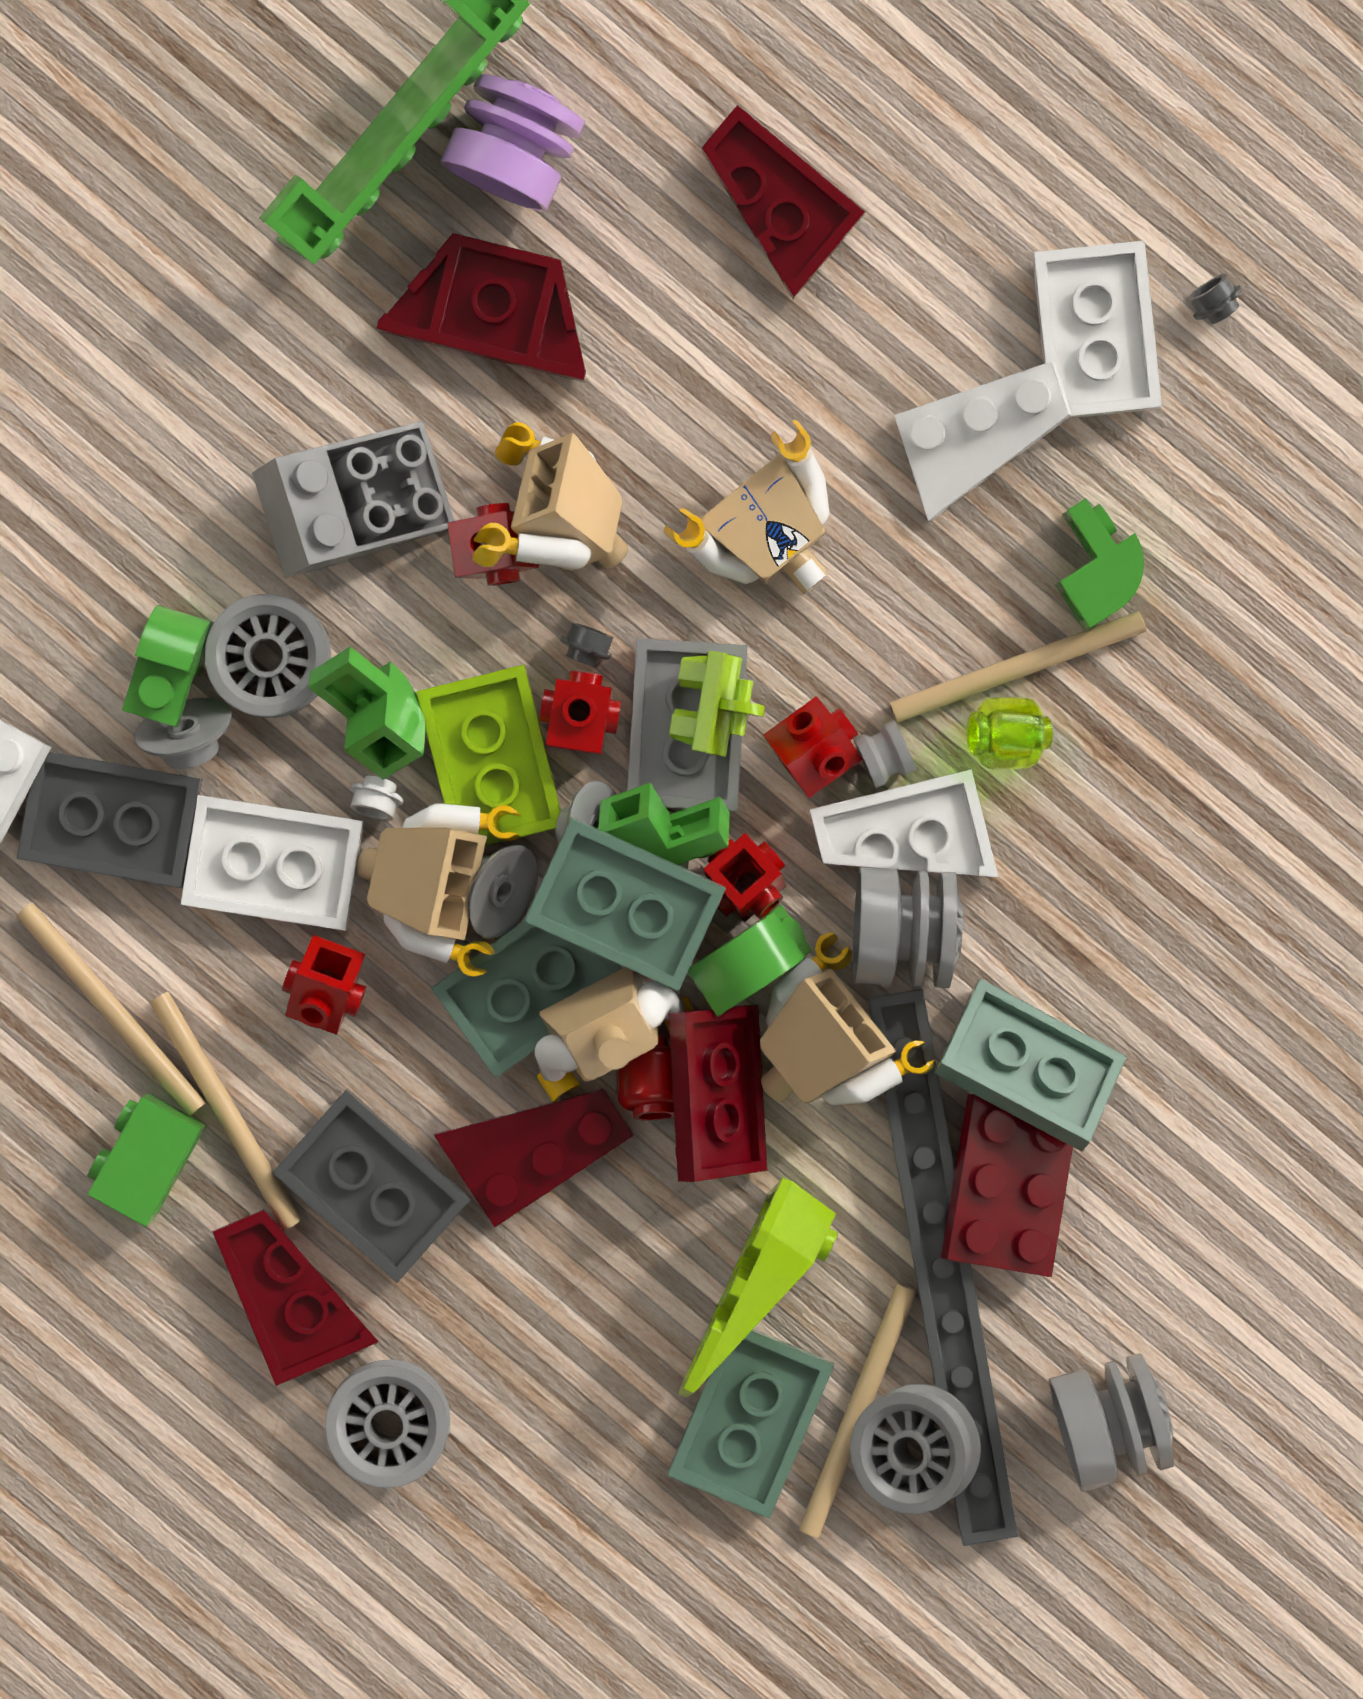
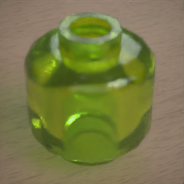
[966,697,1053,770]

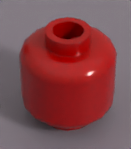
[616,1037,674,1121]

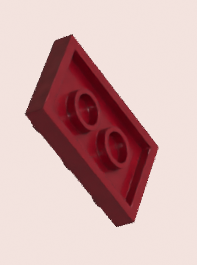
[668,1005,768,1182]
[941,1093,1073,1277]

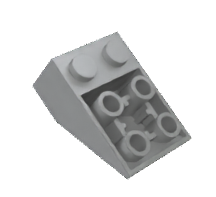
[252,421,454,579]

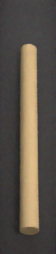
[889,611,1146,723]
[16,902,207,1117]
[149,991,302,1231]
[798,1283,917,1538]

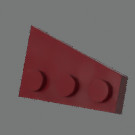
[434,1089,634,1227]
[212,1209,379,1386]

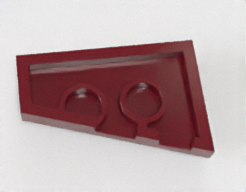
[702,105,865,300]

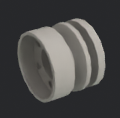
[853,867,963,988]
[1049,1353,1174,1492]

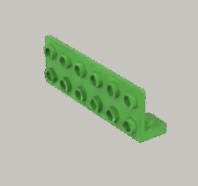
[259,0,530,265]

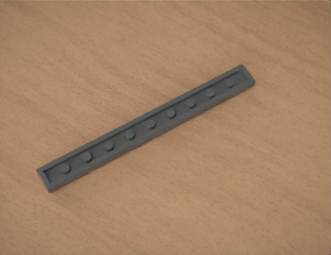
[867,988,1018,1546]

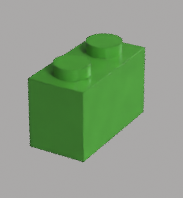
[87,1093,207,1227]

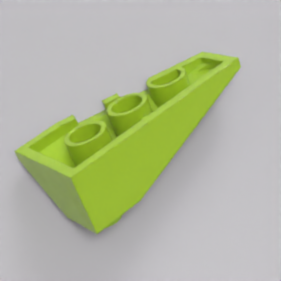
[677,1177,838,1398]

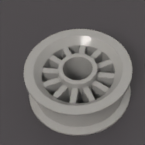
[205,594,331,718]
[325,1359,450,1488]
[850,1384,981,1515]

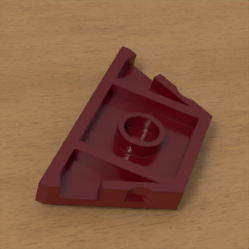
[376,233,587,383]

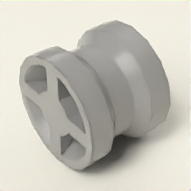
[853,720,916,788]

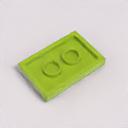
[416,664,561,846]

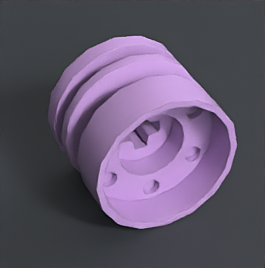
[440,74,585,212]

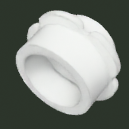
[350,776,403,821]

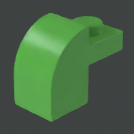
[1055,498,1144,631]
[122,605,214,727]
[308,647,426,780]
[598,782,730,870]
[688,905,812,1017]

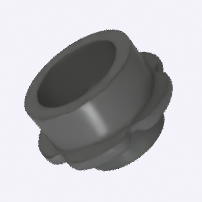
[1188,274,1242,324]
[560,622,614,667]

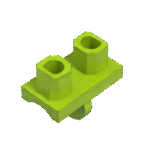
[669,650,766,757]

